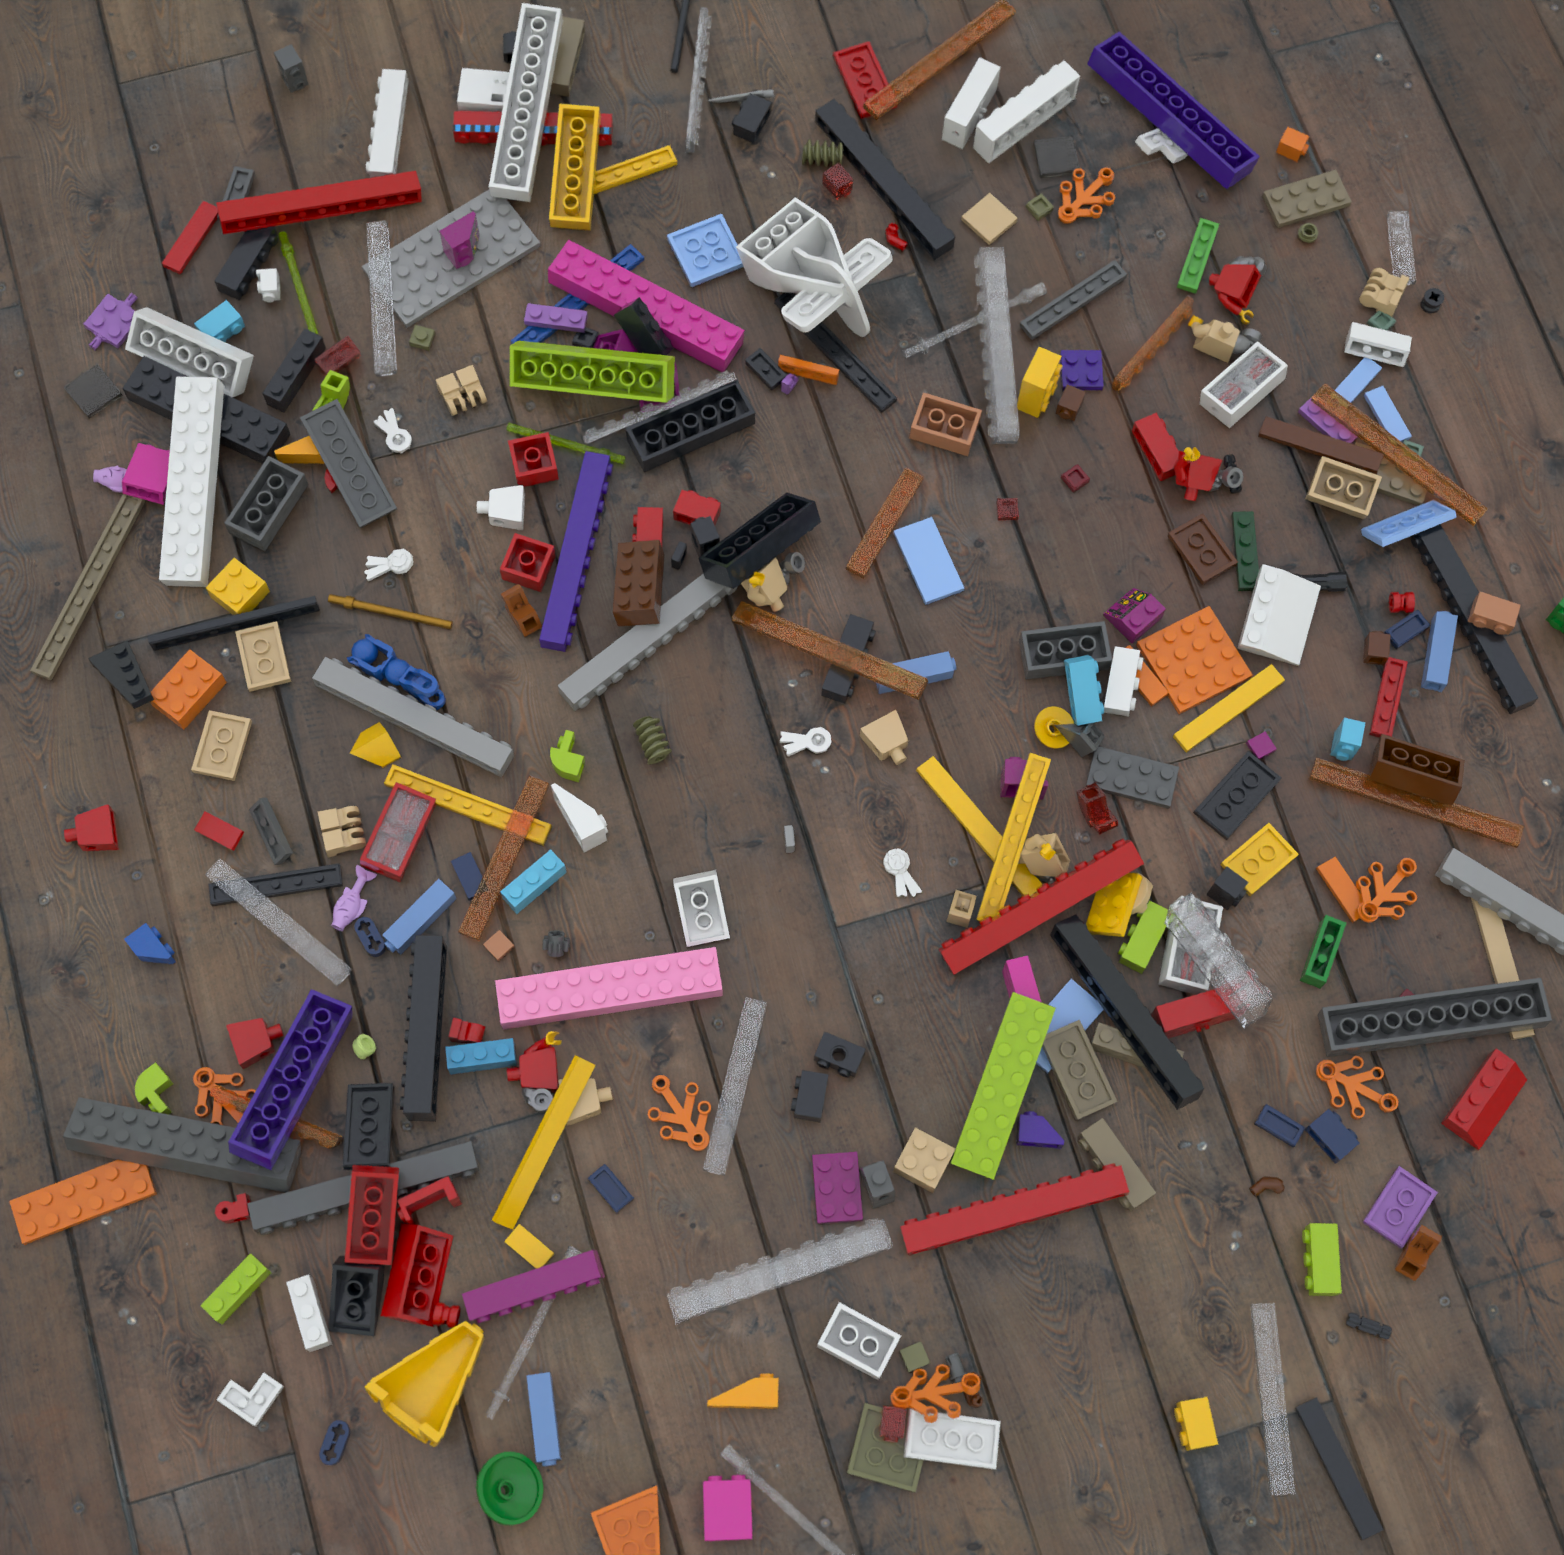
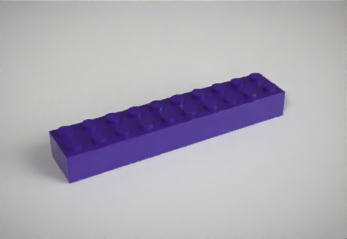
[1087,32,1260,189]

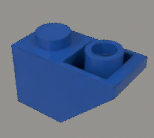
[124,923,176,964]

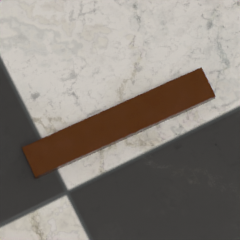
[1259,416,1384,474]

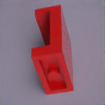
[396,1176,462,1225]

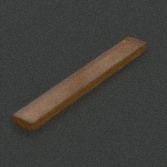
[458,775,550,941]

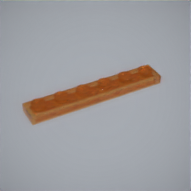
[1112,296,1194,392]
[846,467,924,579]
[210,1085,342,1149]

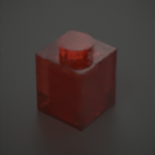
[822,162,853,200]
[879,1406,907,1443]

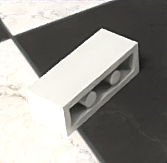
[1344,322,1412,367]
[1104,646,1143,717]
[286,1275,332,1352]

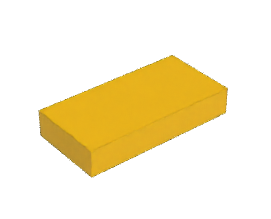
[504,1224,554,1269]

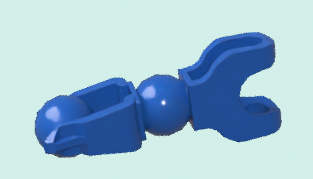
[347,634,446,710]

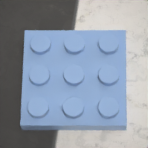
[667,214,744,287]

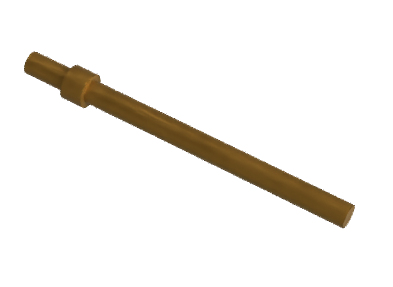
[328,594,453,630]

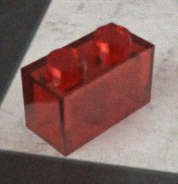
[315,336,361,377]

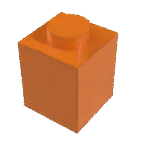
[1276,127,1309,162]

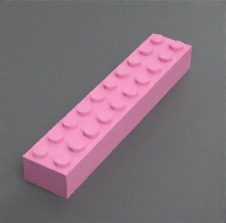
[495,947,723,1030]

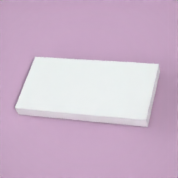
[904,1409,1001,1469]

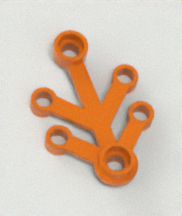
[1058,167,1115,224]
[1356,858,1417,923]
[1316,1056,1398,1120]
[193,1067,256,1125]
[648,1075,711,1151]
[891,1364,980,1423]

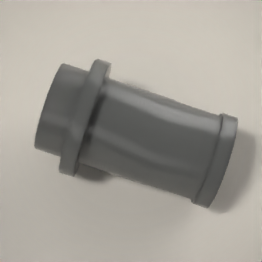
[945,1353,968,1383]

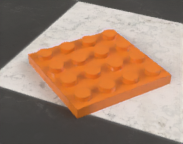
[1136,606,1253,714]

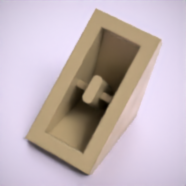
[946,890,977,928]

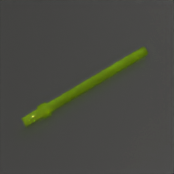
[278,231,319,335]
[507,423,626,464]

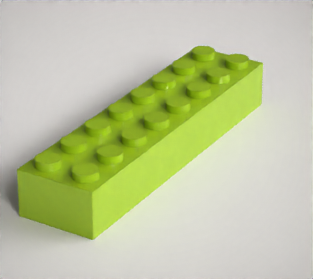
[510,341,675,403]
[951,992,1056,1180]

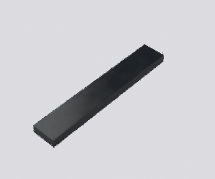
[208,863,343,906]
[1295,1397,1384,1540]

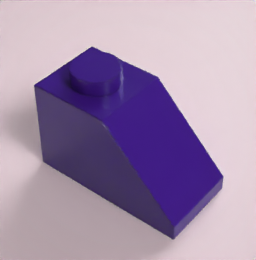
[1016,1112,1064,1149]

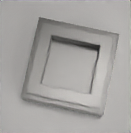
[784,825,795,853]

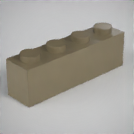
[550,16,585,97]
[1091,1023,1184,1069]
[1078,1118,1156,1211]

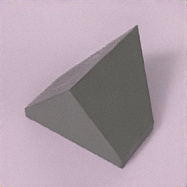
[1055,723,1105,757]

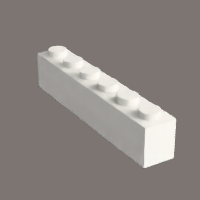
[366,69,408,178]

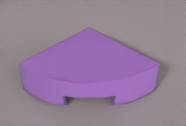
[781,373,799,394]

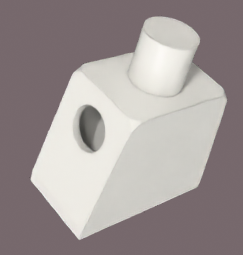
[477,485,525,530]

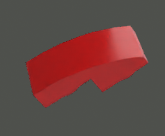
[194,811,244,851]

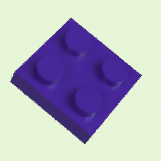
[1060,350,1103,390]

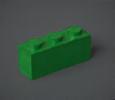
[1299,915,1346,989]

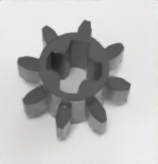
[542,930,570,957]

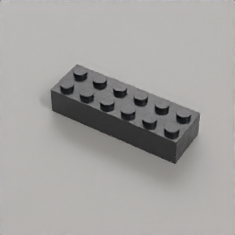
[626,380,755,472]
[698,492,821,589]

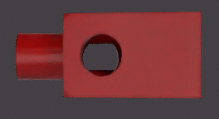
[64,804,119,851]
[226,1018,284,1069]

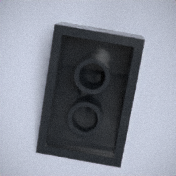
[329,1256,385,1336]

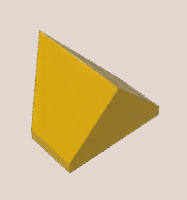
[350,722,401,768]

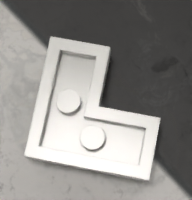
[1135,128,1188,164]
[217,1373,284,1426]

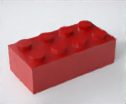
[345,1165,399,1265]

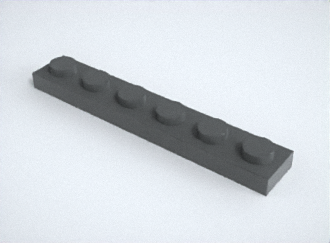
[1020,260,1127,340]

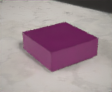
[1246,731,1277,760]

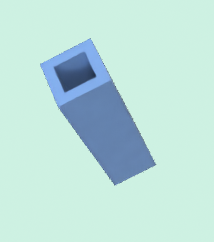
[1421,611,1458,692]
[874,651,956,694]
[383,879,457,955]
[527,1372,561,1467]

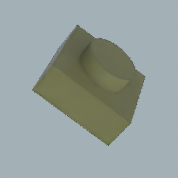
[409,325,435,351]

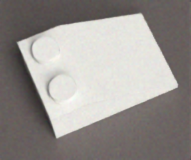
[551,783,608,853]
[673,870,730,947]

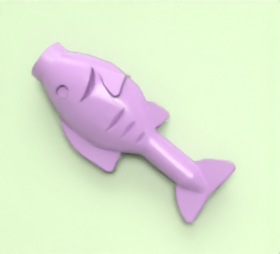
[93,466,127,493]
[331,865,377,931]

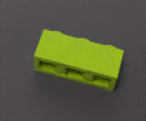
[1118,900,1173,974]
[1302,1223,1342,1296]
[200,1253,272,1324]

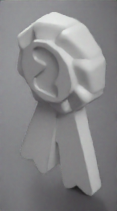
[374,408,412,453]
[364,549,413,581]
[780,727,831,757]
[883,848,922,897]

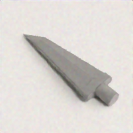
[707,89,774,103]

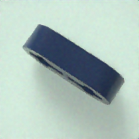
[354,917,386,957]
[319,1420,351,1466]

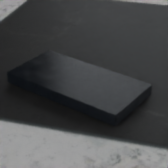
[1193,751,1281,841]
[343,1083,394,1170]

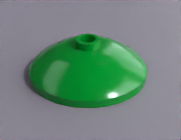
[476,1452,543,1526]

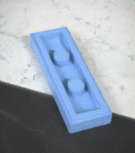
[1328,357,1382,411]
[1364,386,1412,446]

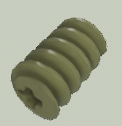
[802,139,843,168]
[633,716,672,765]

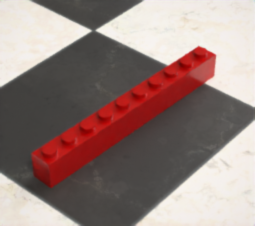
[216,171,422,234]
[938,839,1144,974]
[900,1163,1129,1256]

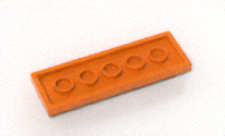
[9,1160,157,1245]

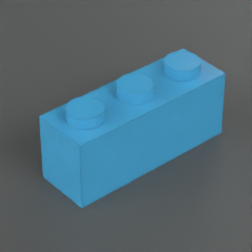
[446,1038,517,1074]

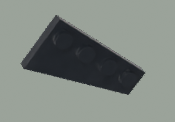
[88,640,154,709]

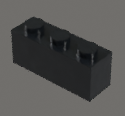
[614,297,674,355]

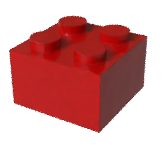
[508,432,559,487]
[500,533,556,592]

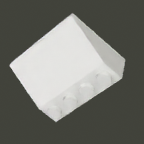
[1237,564,1321,666]

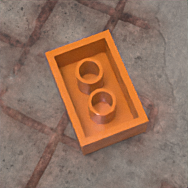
[150,649,227,730]

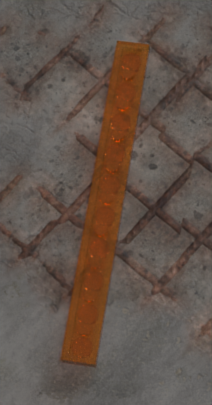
[863,0,1016,120]
[1311,383,1488,526]
[732,601,928,700]
[1309,757,1524,848]

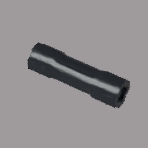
[1294,572,1347,592]

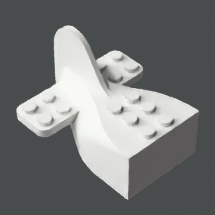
[736,198,893,337]

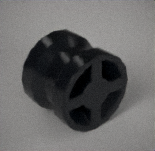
[1420,288,1444,314]

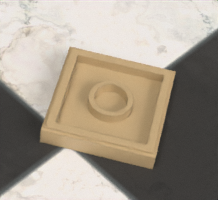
[961,193,1018,245]

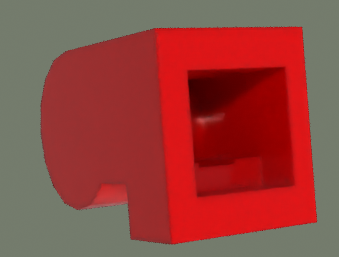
[449,1018,486,1044]
[215,1193,251,1223]

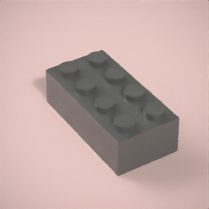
[224,456,308,551]
[1019,621,1112,680]

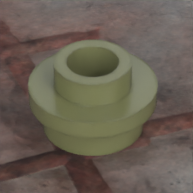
[1298,223,1318,243]

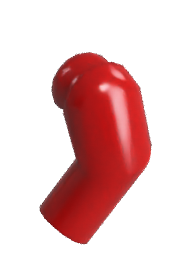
[885,223,908,251]

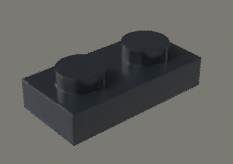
[745,348,787,391]

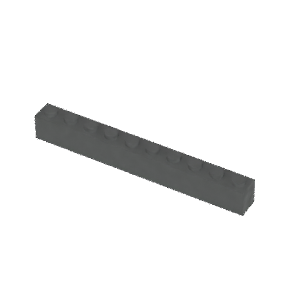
[247,1141,480,1235]

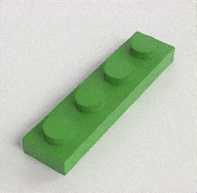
[1177,218,1219,294]

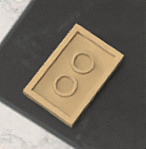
[235,621,291,692]
[191,710,252,781]

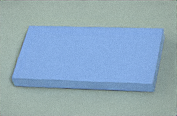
[1361,500,1456,547]
[893,517,964,605]
[1036,979,1104,1074]

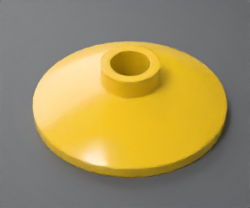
[1034,706,1074,749]

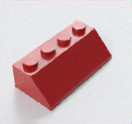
[1441,1048,1527,1150]
[380,1224,453,1327]

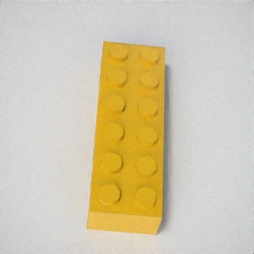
[549,104,601,230]

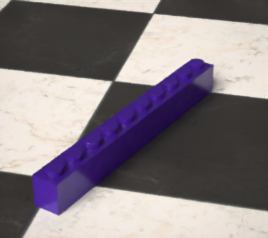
[539,451,613,652]

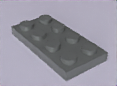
[1085,746,1179,809]

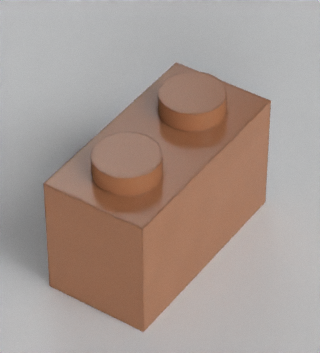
[1468,592,1521,635]

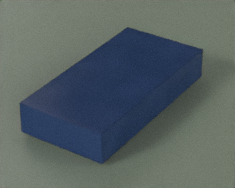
[1384,609,1431,650]
[451,852,489,901]
[1254,1104,1306,1148]
[588,1164,634,1214]

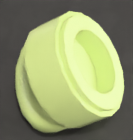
[352,1034,376,1059]

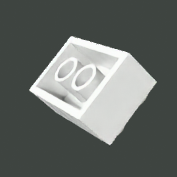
[817,1302,901,1380]

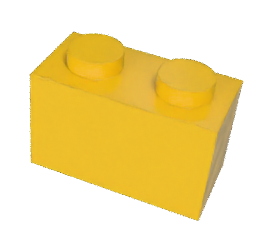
[1174,1397,1218,1451]

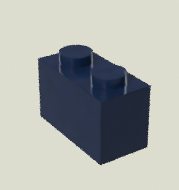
[1304,1109,1359,1164]

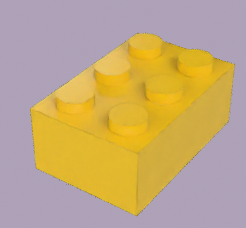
[1016,347,1063,418]

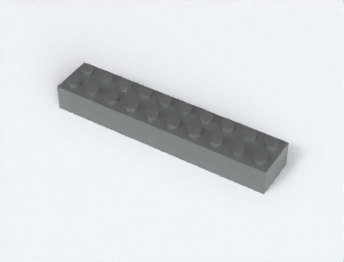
[1318,978,1552,1057]
[63,1097,302,1193]

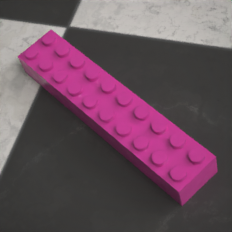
[548,240,745,373]

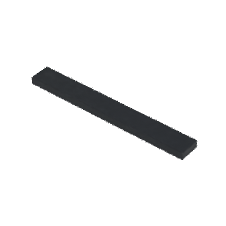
[774,292,897,413]
[147,596,320,651]

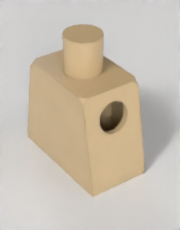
[860,710,908,765]
[558,1078,613,1126]

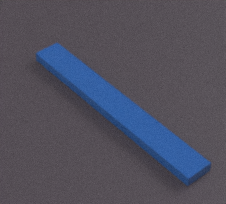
[511,244,644,344]

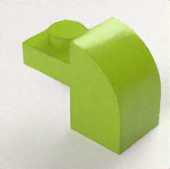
[312,370,350,411]
[550,730,585,783]
[135,1062,173,1115]

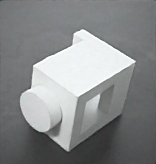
[256,269,281,302]

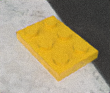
[1220,823,1299,896]
[1086,873,1142,937]

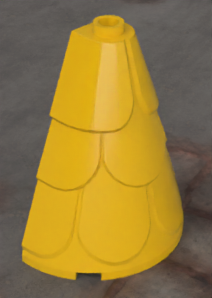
[365,1321,484,1447]

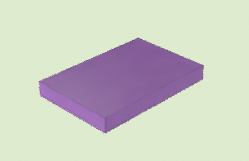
[1363,1166,1438,1249]

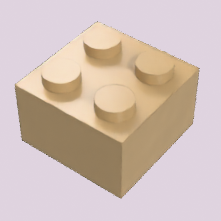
[893,1128,955,1193]

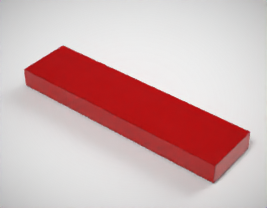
[162,201,218,275]
[1369,657,1408,738]

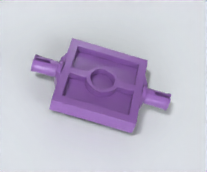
[84,293,138,350]

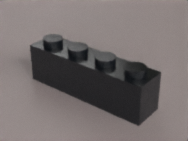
[215,226,279,300]
[262,328,326,413]
[821,614,876,704]

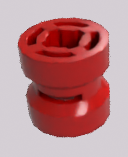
[1389,592,1415,613]
[432,1302,461,1328]

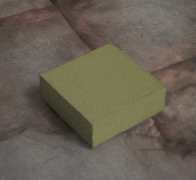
[1026,193,1054,221]
[900,1341,930,1373]

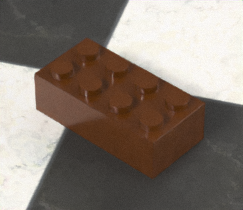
[612,540,664,626]
[1369,734,1465,806]

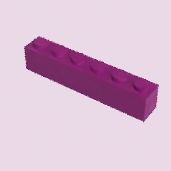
[462,1250,605,1324]

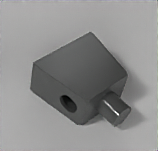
[859,1160,895,1209]

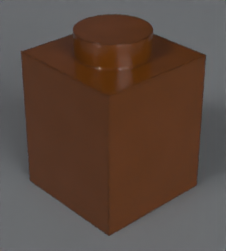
[1055,384,1086,421]
[1363,631,1391,666]

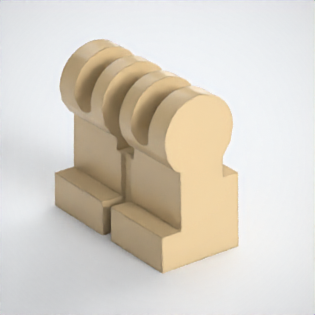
[1360,268,1410,317]
[436,365,487,416]
[318,806,366,858]

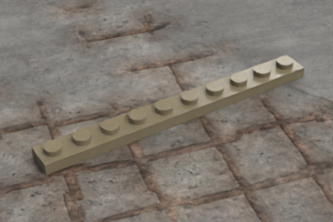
[30,494,146,681]

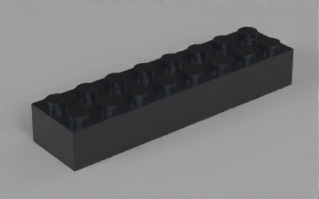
[122,356,290,464]
[400,935,447,1122]

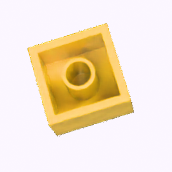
[206,558,270,615]

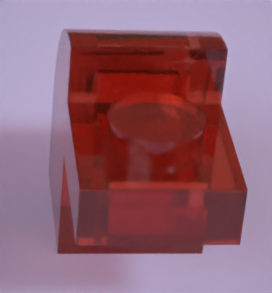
[1076,782,1118,835]

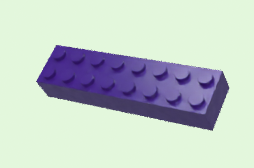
[228,989,352,1170]

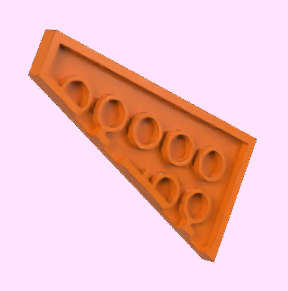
[591,1485,661,1555]

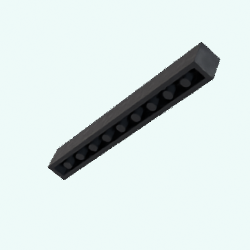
[815,99,955,260]
[1410,524,1538,715]
[1050,914,1205,1110]

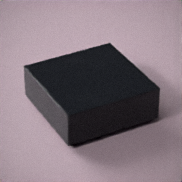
[572,327,599,348]
[671,541,687,570]

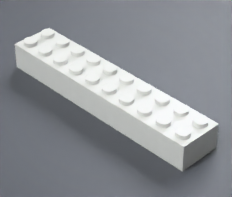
[489,3,563,202]
[159,377,224,587]

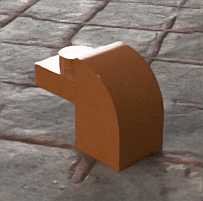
[501,584,542,637]
[1395,1225,1442,1281]

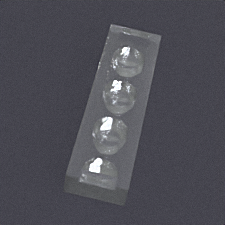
[1387,211,1416,285]

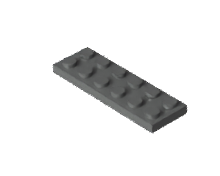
[300,399,397,528]

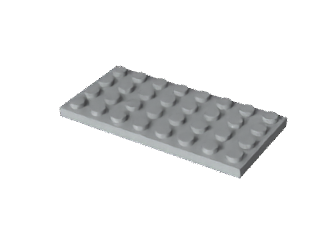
[362,190,541,328]

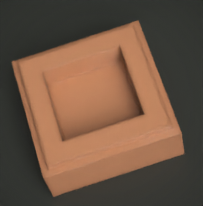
[483,930,514,962]

